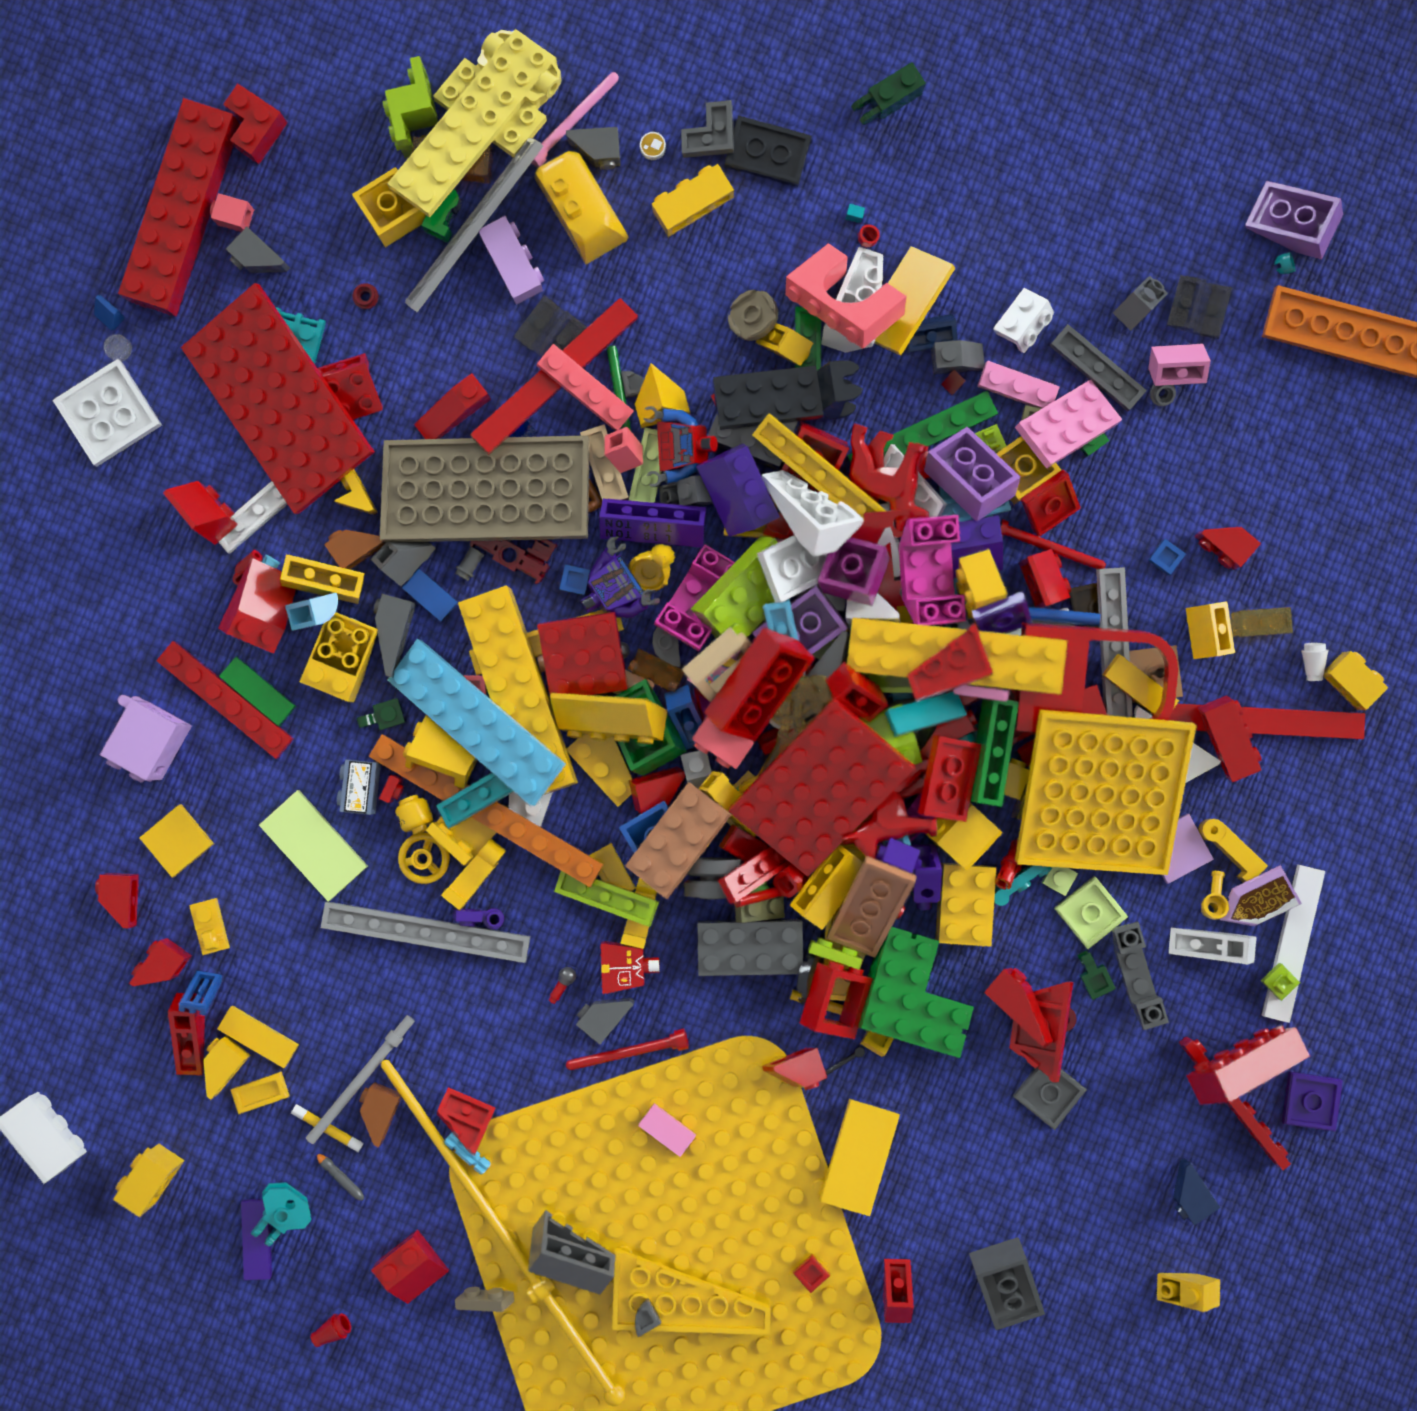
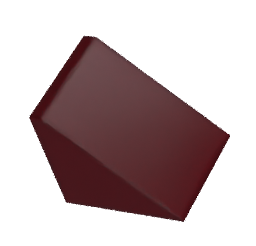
[941,370,966,395]

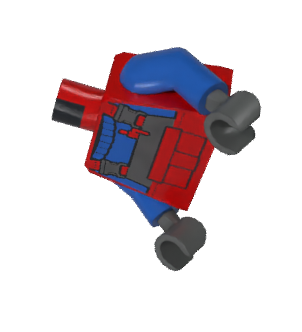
[643,406,718,487]

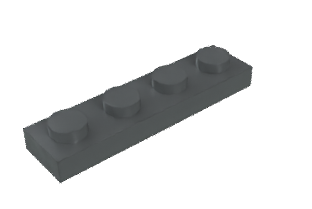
[1050,324,1147,412]

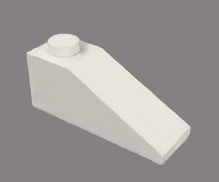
[1169,928,1256,964]

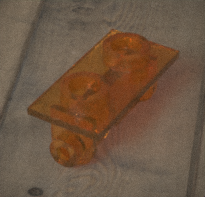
[628,649,684,692]

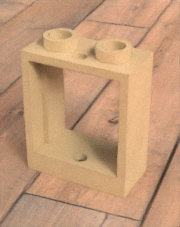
[682,628,751,702]

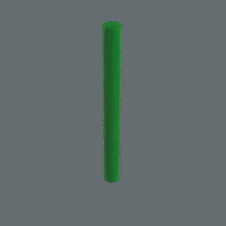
[606,346,632,432]

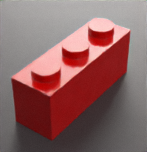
[1197,695,1262,783]

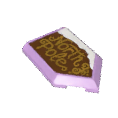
[1220,865,1302,926]

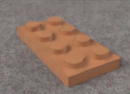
[625,782,731,899]
[827,856,916,958]

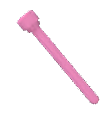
[531,72,619,168]

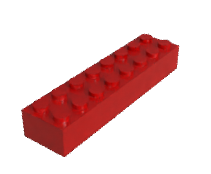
[118,98,240,317]

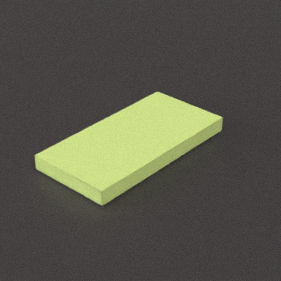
[259,790,368,902]

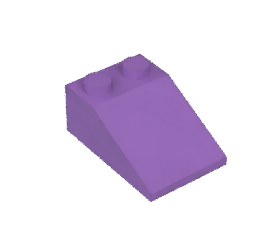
[1245,181,1343,259]

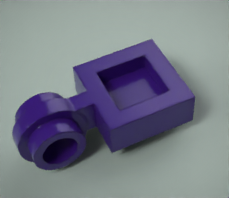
[453,908,504,929]

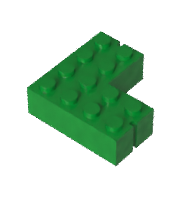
[858,927,974,1058]

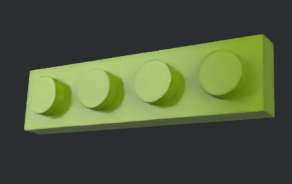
[554,871,659,927]

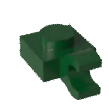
[356,698,406,730]
[1077,950,1116,1000]

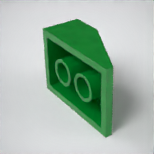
[614,679,687,776]

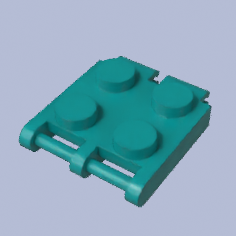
[276,307,326,364]

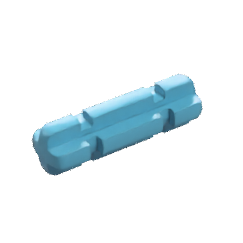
[444,1133,490,1175]

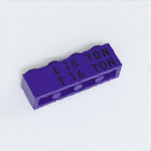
[599,498,706,548]

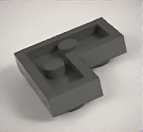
[681,100,734,158]

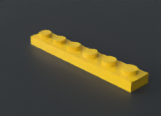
[752,414,886,522]

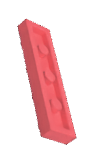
[536,344,634,431]

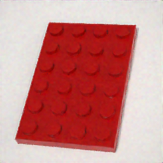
[728,697,915,877]

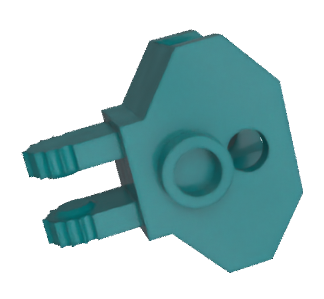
[251,1182,311,1247]

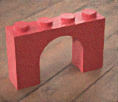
[786,243,907,349]

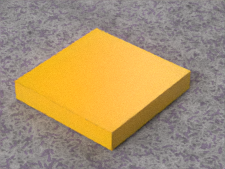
[140,804,214,877]

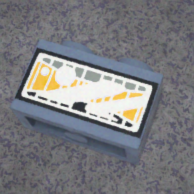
[337,760,381,815]

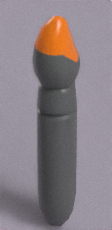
[317,1154,364,1201]

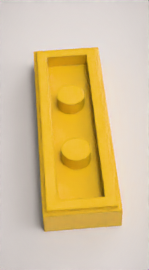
[1102,654,1179,715]
[217,1005,299,1068]

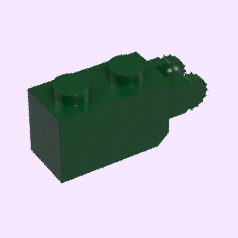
[851,62,926,125]

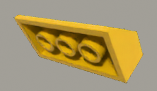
[550,693,667,744]

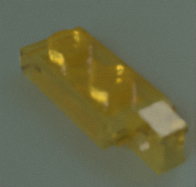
[1230,607,1293,637]

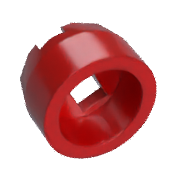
[858,224,880,248]

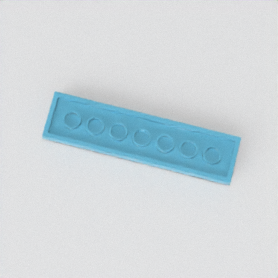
[388,639,566,806]

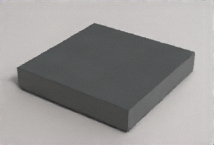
[1013,1068,1087,1130]

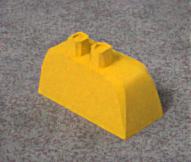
[534,151,628,265]

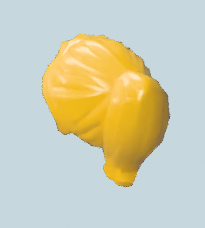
[628,544,675,591]

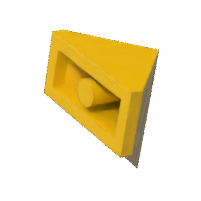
[635,363,691,428]

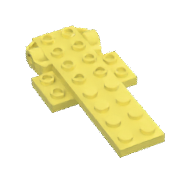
[387,29,561,217]

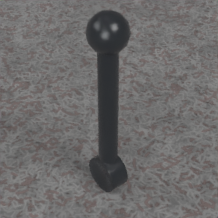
[821,1046,865,1081]

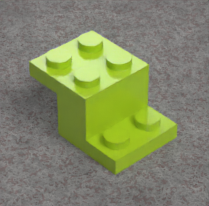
[383,56,439,158]

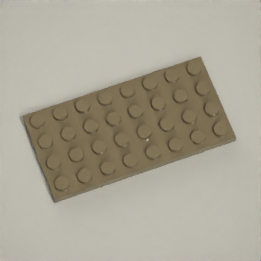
[380,436,590,542]

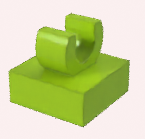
[975,424,1006,453]
[1260,963,1300,1001]

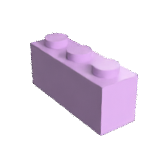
[479,216,544,305]

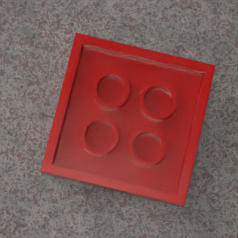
[537,612,628,695]

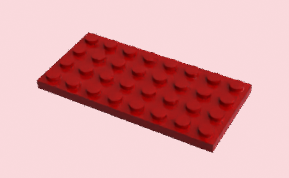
[181,283,375,514]

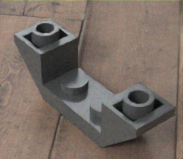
[1112,921,1169,1030]

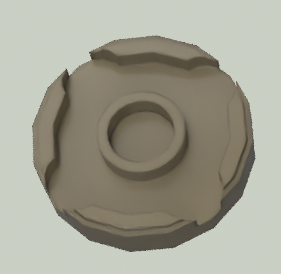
[728,290,778,341]

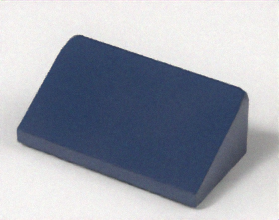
[906,314,958,353]

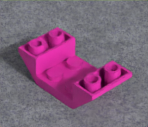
[898,515,966,625]
[654,544,735,651]

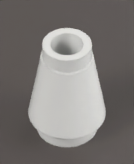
[1301,643,1328,681]

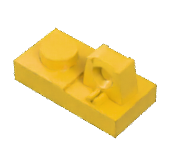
[189,898,230,955]

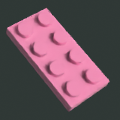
[1015,380,1122,469]

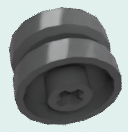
[684,857,741,899]

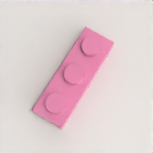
[977,361,1059,409]

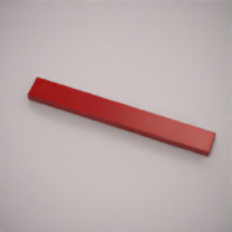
[470,298,638,455]
[1167,704,1365,739]

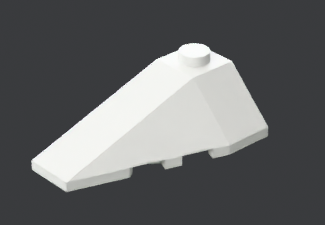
[822,247,883,353]
[761,470,863,556]

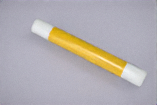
[291,1104,364,1152]

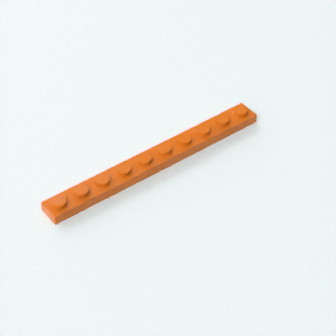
[369,734,604,887]

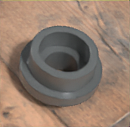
[1150,385,1176,406]

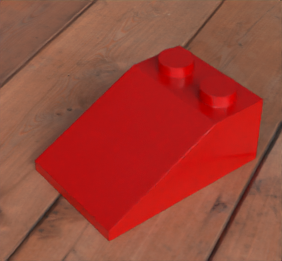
[769,421,849,499]
[218,558,296,654]

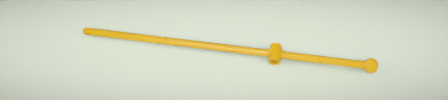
[381,1060,625,1407]

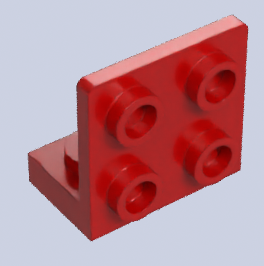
[318,353,383,419]

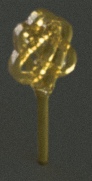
[757,674,833,776]

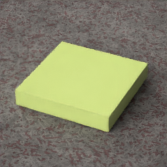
[1054,876,1128,949]

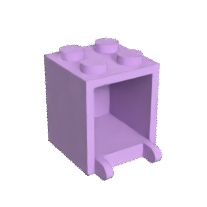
[100,695,192,782]

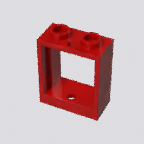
[799,961,873,1039]

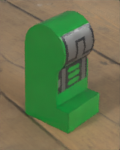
[421,189,461,243]

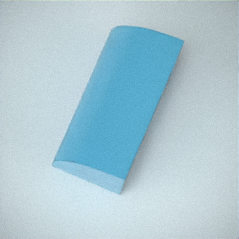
[285,593,338,631]

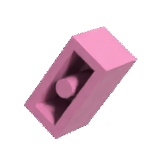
[1148,344,1210,386]

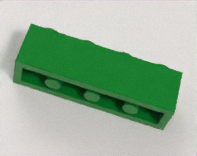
[970,698,1019,807]

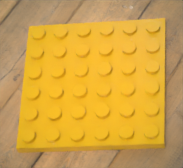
[1015,710,1196,875]

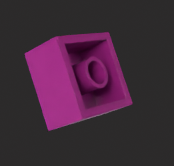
[818,537,890,606]

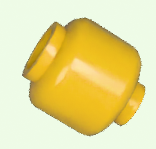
[395,795,433,835]

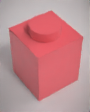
[210,193,254,232]
[605,427,643,473]

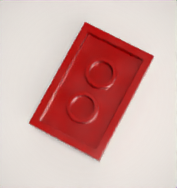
[918,735,982,822]

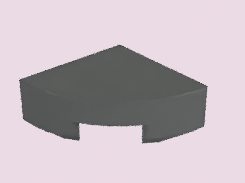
[621,371,644,398]
[635,1298,661,1337]

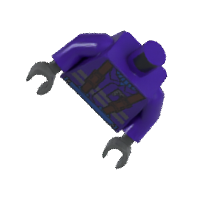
[580,537,660,618]

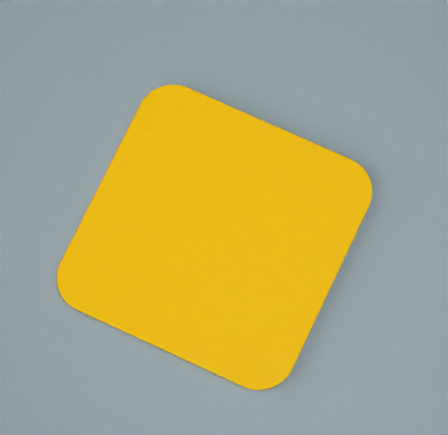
[449,1036,881,1411]

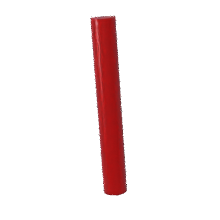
[734,887,782,907]

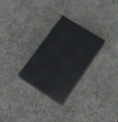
[724,115,812,187]

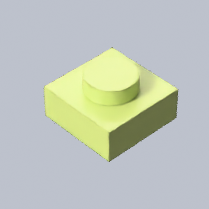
[1041,867,1078,896]

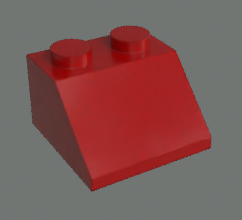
[163,481,238,545]
[1019,549,1071,608]
[371,1229,449,1304]

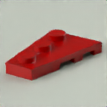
[907,624,994,702]

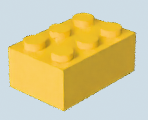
[935,863,996,947]

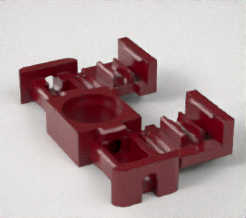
[470,539,558,584]

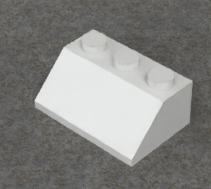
[0,1092,87,1183]

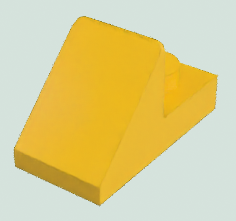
[334,469,378,515]

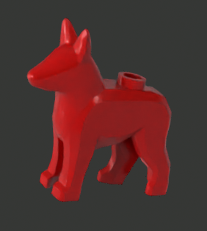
[849,423,930,538]
[841,758,937,860]

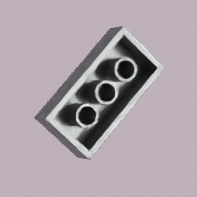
[698,919,803,976]

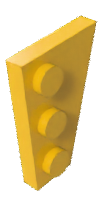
[567,735,633,807]

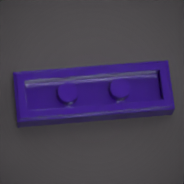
[241,1199,272,1280]

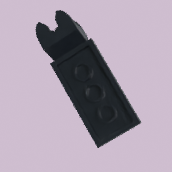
[712,360,863,430]

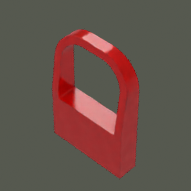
[1014,623,1178,732]

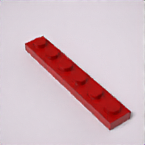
[156,641,294,759]
[1178,1036,1291,1171]

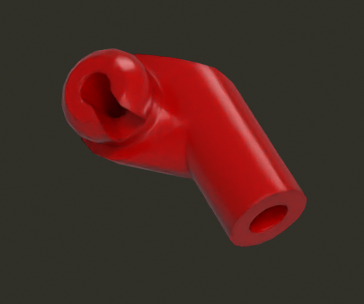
[232,550,262,586]

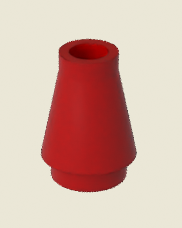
[311,1313,351,1347]

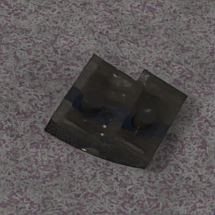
[1167,275,1232,339]
[513,295,586,358]

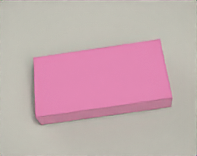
[638,1103,696,1157]

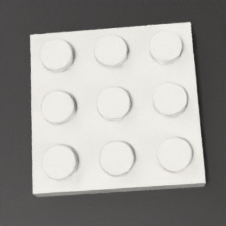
[53,359,162,466]

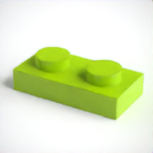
[808,938,862,969]

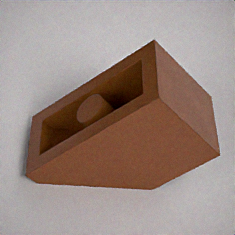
[324,530,386,570]
[359,1082,402,1147]

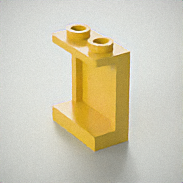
[403,715,478,789]

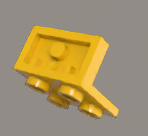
[426,816,497,865]

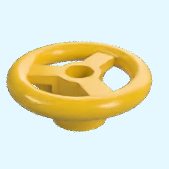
[398,832,450,884]

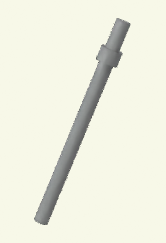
[306,1015,415,1144]

